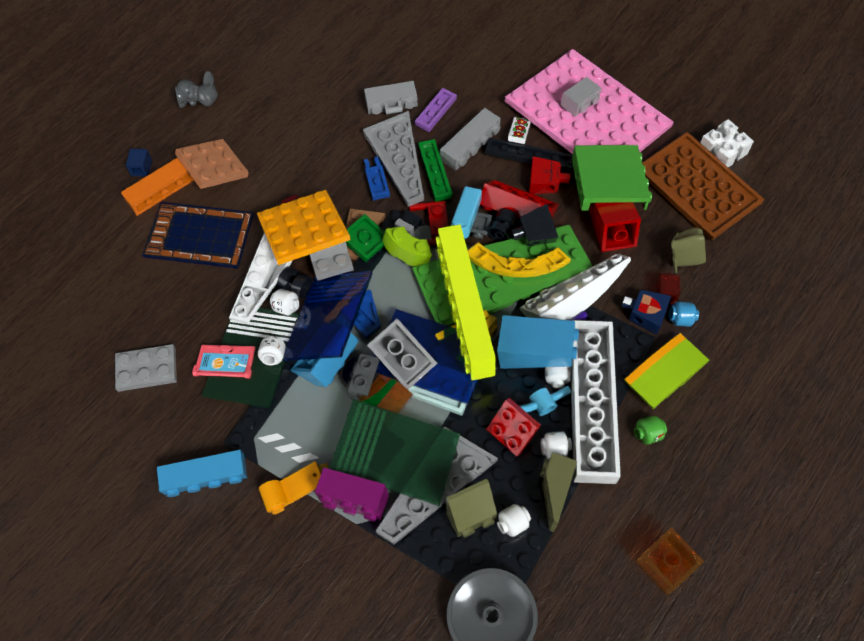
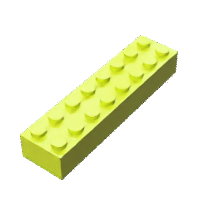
[435,224,495,380]

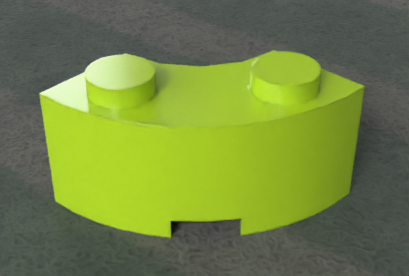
[382,226,432,267]

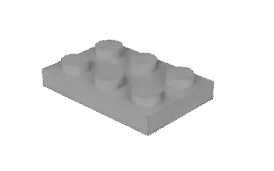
[115,344,177,392]

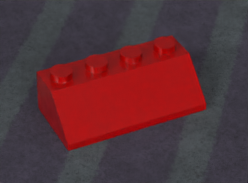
[480,180,559,218]

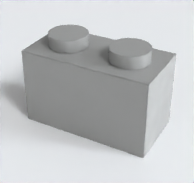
[560,77,602,117]

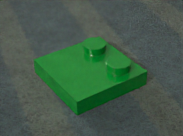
[346,214,385,262]

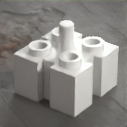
[701,119,754,167]

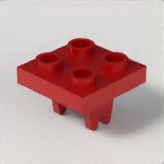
[486,398,541,456]

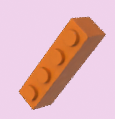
[121,158,194,216]

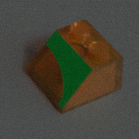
[355,375,413,429]

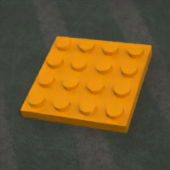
[257,190,350,265]

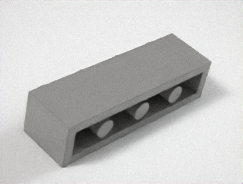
[440,108,501,171]

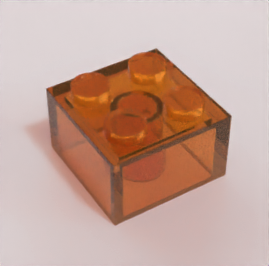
[636,527,705,596]

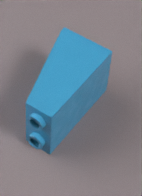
[497,315,579,369]

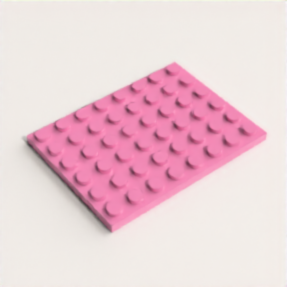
[505,49,674,154]

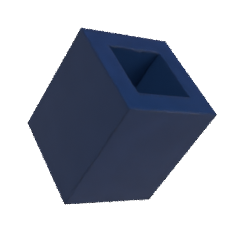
[126,148,152,177]

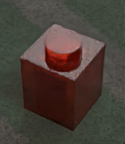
[657,273,680,304]

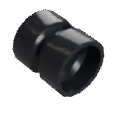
[488,208,519,242]
[277,266,313,299]

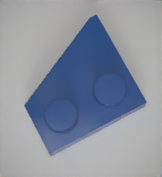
[342,289,381,339]

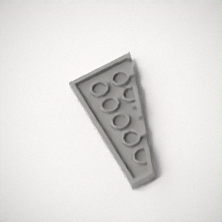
[363,111,424,207]
[376,427,498,545]

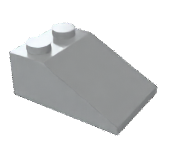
[367,319,437,390]

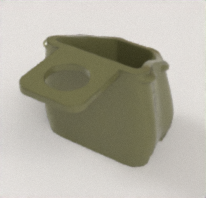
[671,227,706,273]

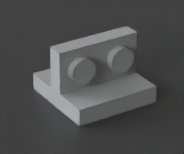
[310,242,354,281]

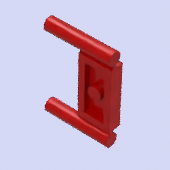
[410,201,449,246]

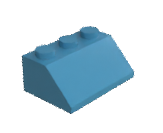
[291,325,359,387]

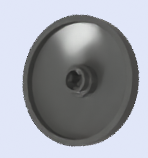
[447,568,538,641]

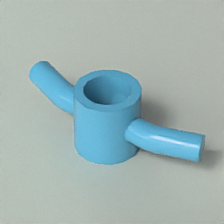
[520,386,572,416]

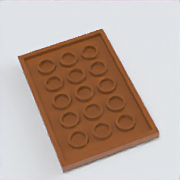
[642,132,764,241]

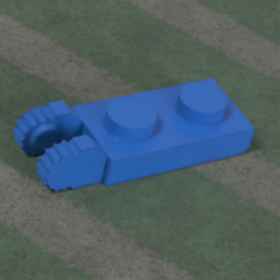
[364,156,390,201]

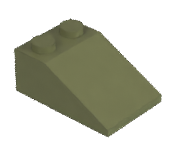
[540,452,577,532]
[446,479,497,538]

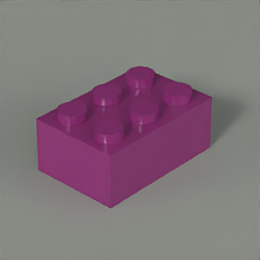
[315,468,389,521]

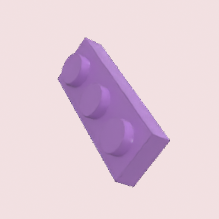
[415,88,457,132]

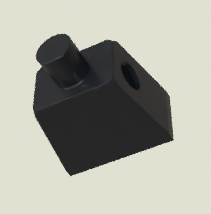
[511,204,558,246]

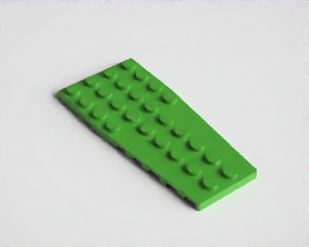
[412,225,593,332]

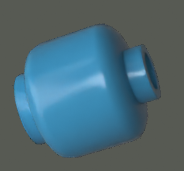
[668,301,699,327]

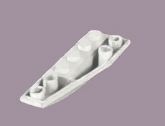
[229,233,293,324]
[520,254,631,320]

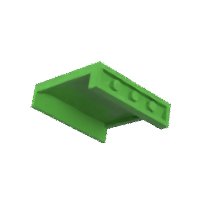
[572,145,652,211]

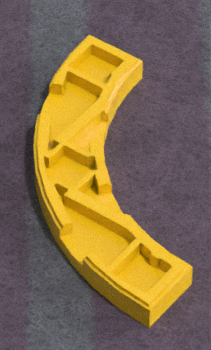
[467,242,571,278]

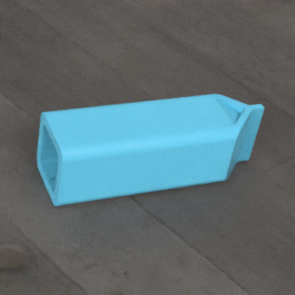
[451,186,482,239]

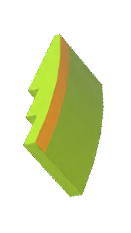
[624,333,709,410]

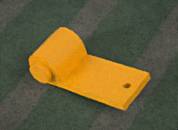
[258,461,322,514]

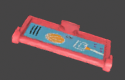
[192,345,256,379]

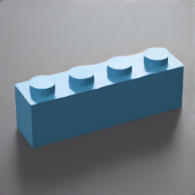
[157,450,248,497]

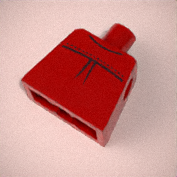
[529,156,570,194]

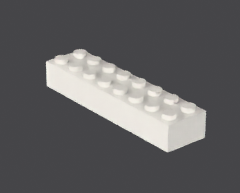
[571,321,620,484]

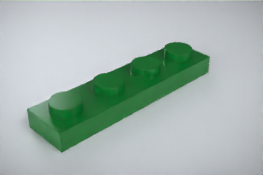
[418,139,452,202]

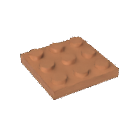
[175,139,249,189]

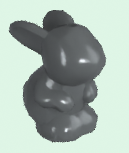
[175,71,218,108]

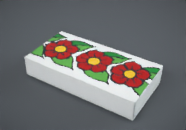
[508,117,531,144]

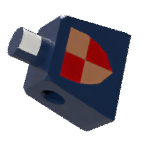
[621,290,671,335]

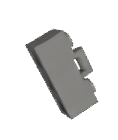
[364,81,418,115]

